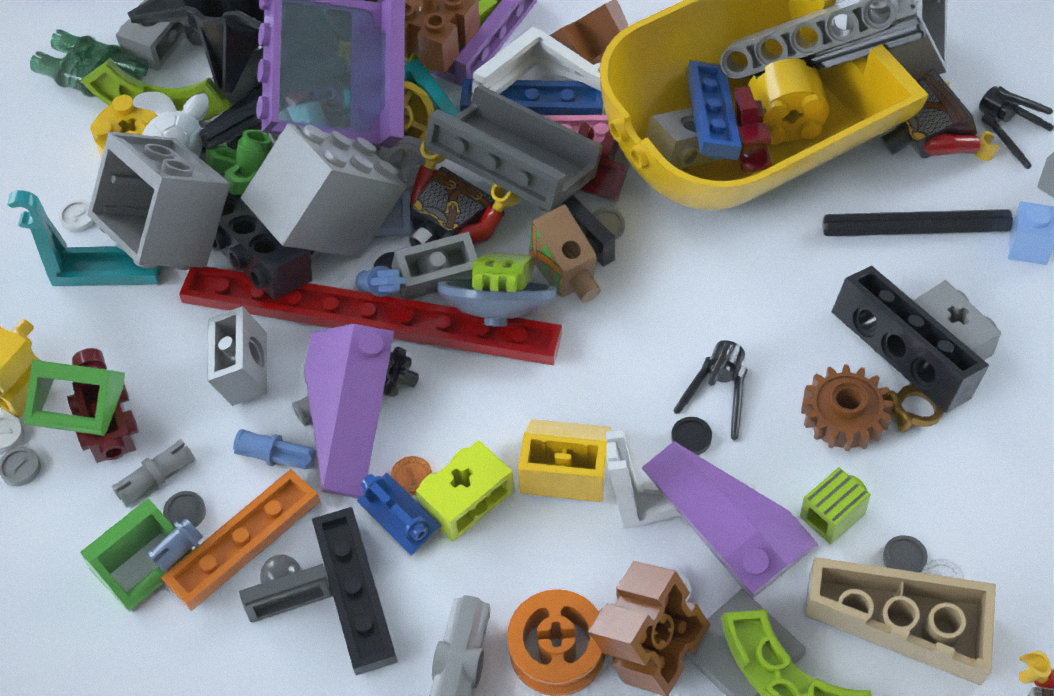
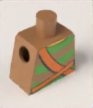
[529,204,601,303]

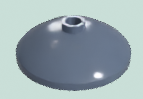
[438,279,557,326]

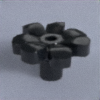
[383,346,419,397]

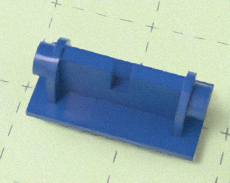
[357,472,442,556]

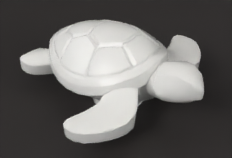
[133,92,228,157]

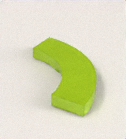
[81,58,232,123]
[720,609,872,696]

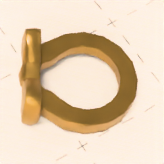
[888,384,944,432]

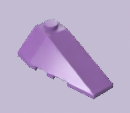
[304,324,394,498]
[641,441,818,599]

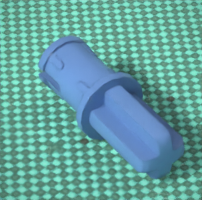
[355,266,406,297]
[233,429,316,470]

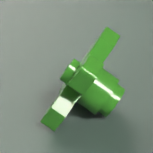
[204,129,274,195]

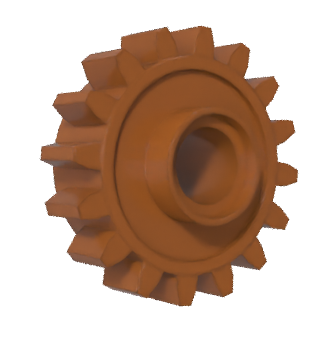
[801,364,894,451]

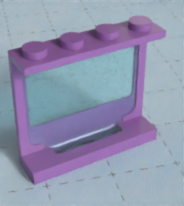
[256,0,405,148]

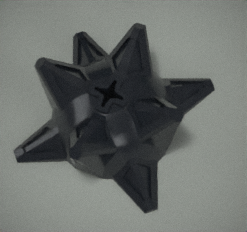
[127,0,338,94]

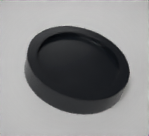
[671,417,712,455]

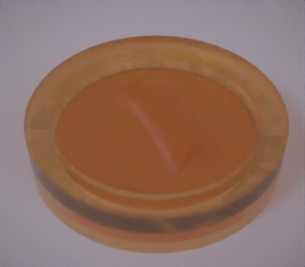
[391,456,432,496]

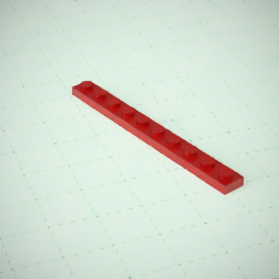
[179,266,562,366]

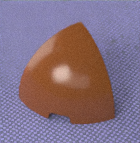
[549,0,629,65]

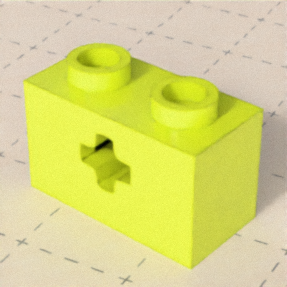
[416,440,514,542]

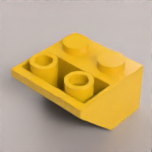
[518,419,612,502]

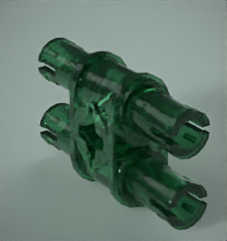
[30,29,148,97]

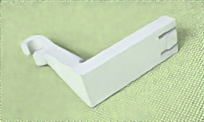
[471,27,601,102]
[606,430,755,528]

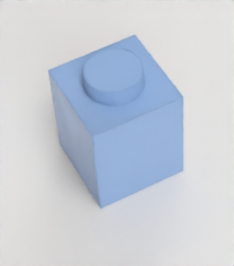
[1008,201,1054,265]

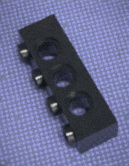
[212,191,313,300]
[831,265,989,413]

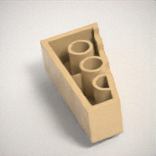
[805,557,996,686]

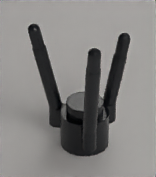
[979,86,1054,169]
[673,340,748,441]

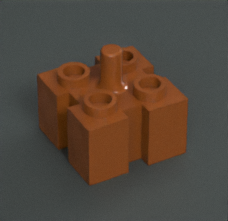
[404,0,480,74]
[588,561,711,696]

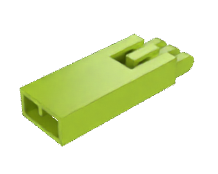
[472,253,534,292]

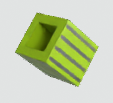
[800,467,871,545]

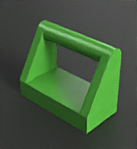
[23,360,125,436]
[80,498,193,612]

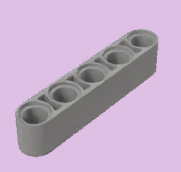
[720,0,899,79]

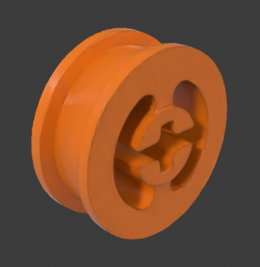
[507,589,605,696]

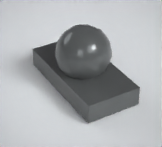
[239,554,332,623]

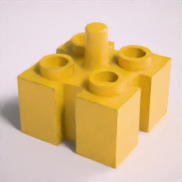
[0,319,41,418]

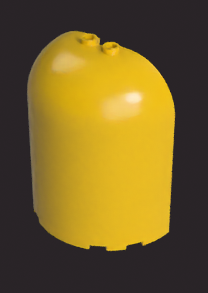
[600,0,929,210]

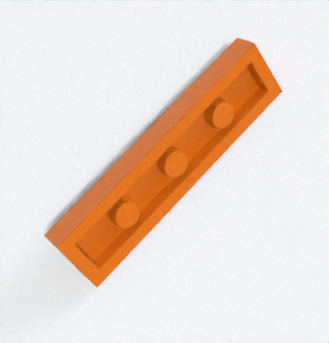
[161,469,320,611]

